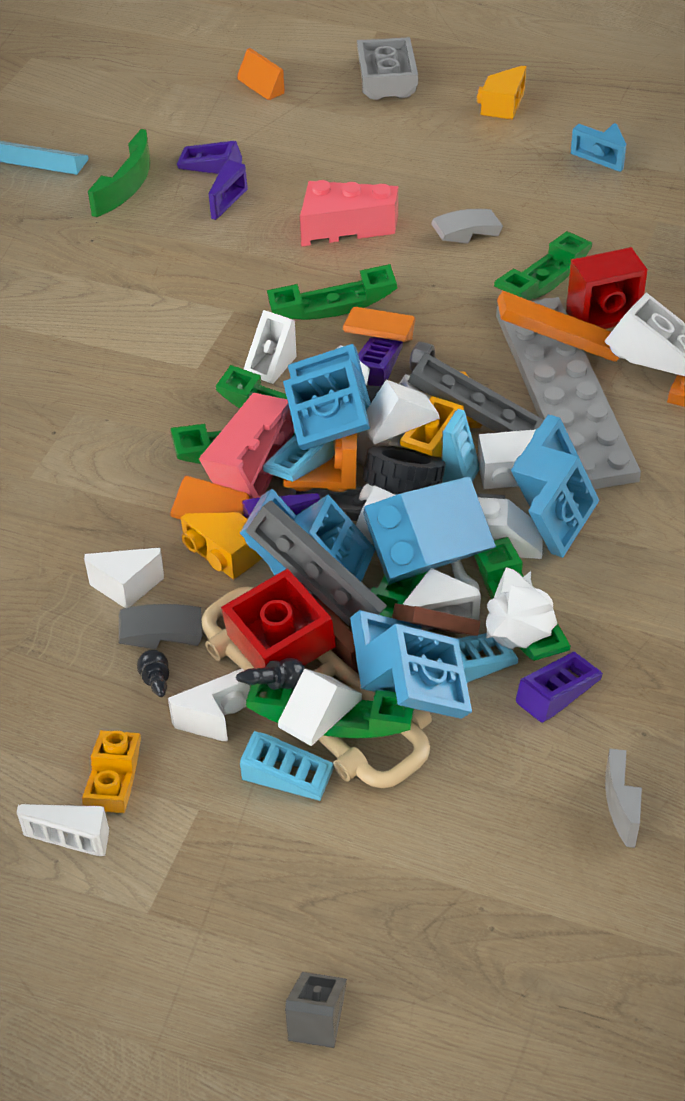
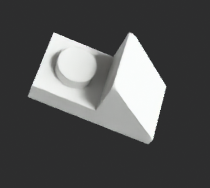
[168,668,250,742]

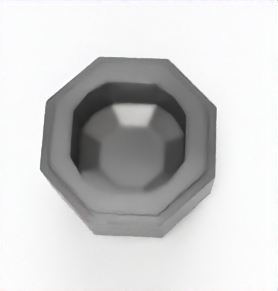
[410,341,435,372]

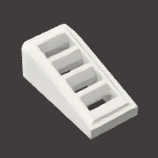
[17,804,109,856]

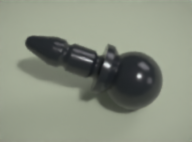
[137,650,169,697]
[236,658,305,690]

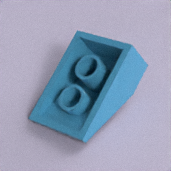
[363,476,496,585]

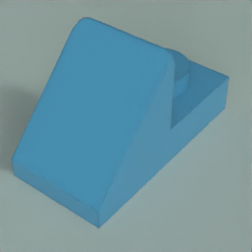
[570,123,627,172]

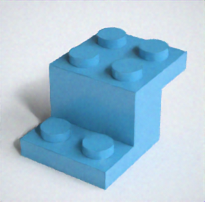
[283,344,371,450]
[511,414,600,558]
[240,489,376,582]
[350,610,472,719]

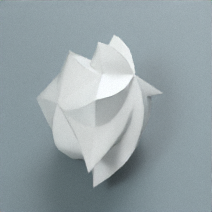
[486,568,557,650]

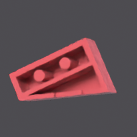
[300,180,398,247]
[199,393,295,499]

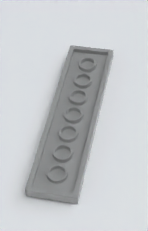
[496,297,641,489]

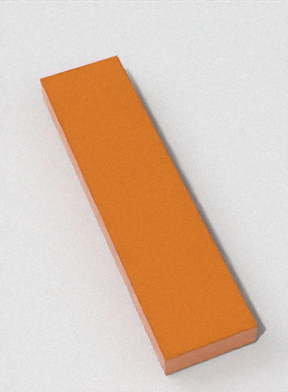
[497,291,619,362]

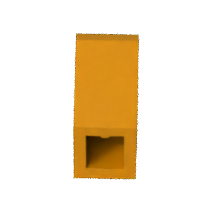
[181,512,263,580]

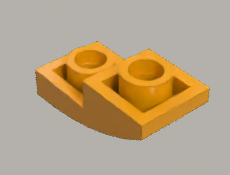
[82,730,141,813]

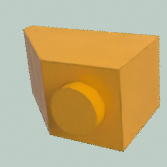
[477,66,527,120]
[400,396,464,457]

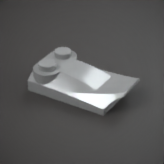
[357,37,418,100]

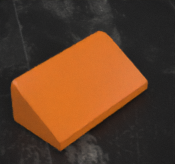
[237,48,285,100]
[343,307,415,342]
[170,476,250,520]

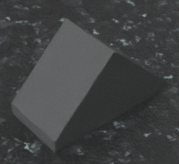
[285,972,347,1048]

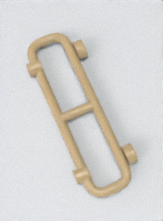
[201,586,432,788]

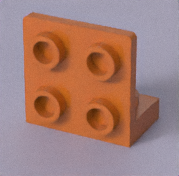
[283,433,357,492]

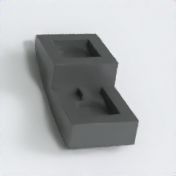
[119,604,202,649]

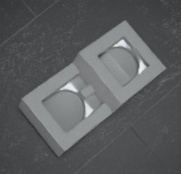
[431,209,503,243]
[605,748,642,848]

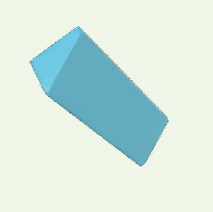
[0,141,89,175]

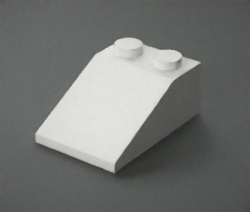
[604,293,685,376]

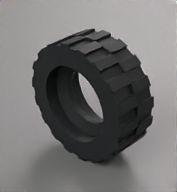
[362,446,446,494]

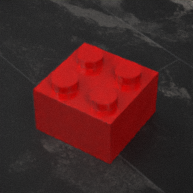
[566,247,648,329]
[221,568,336,669]

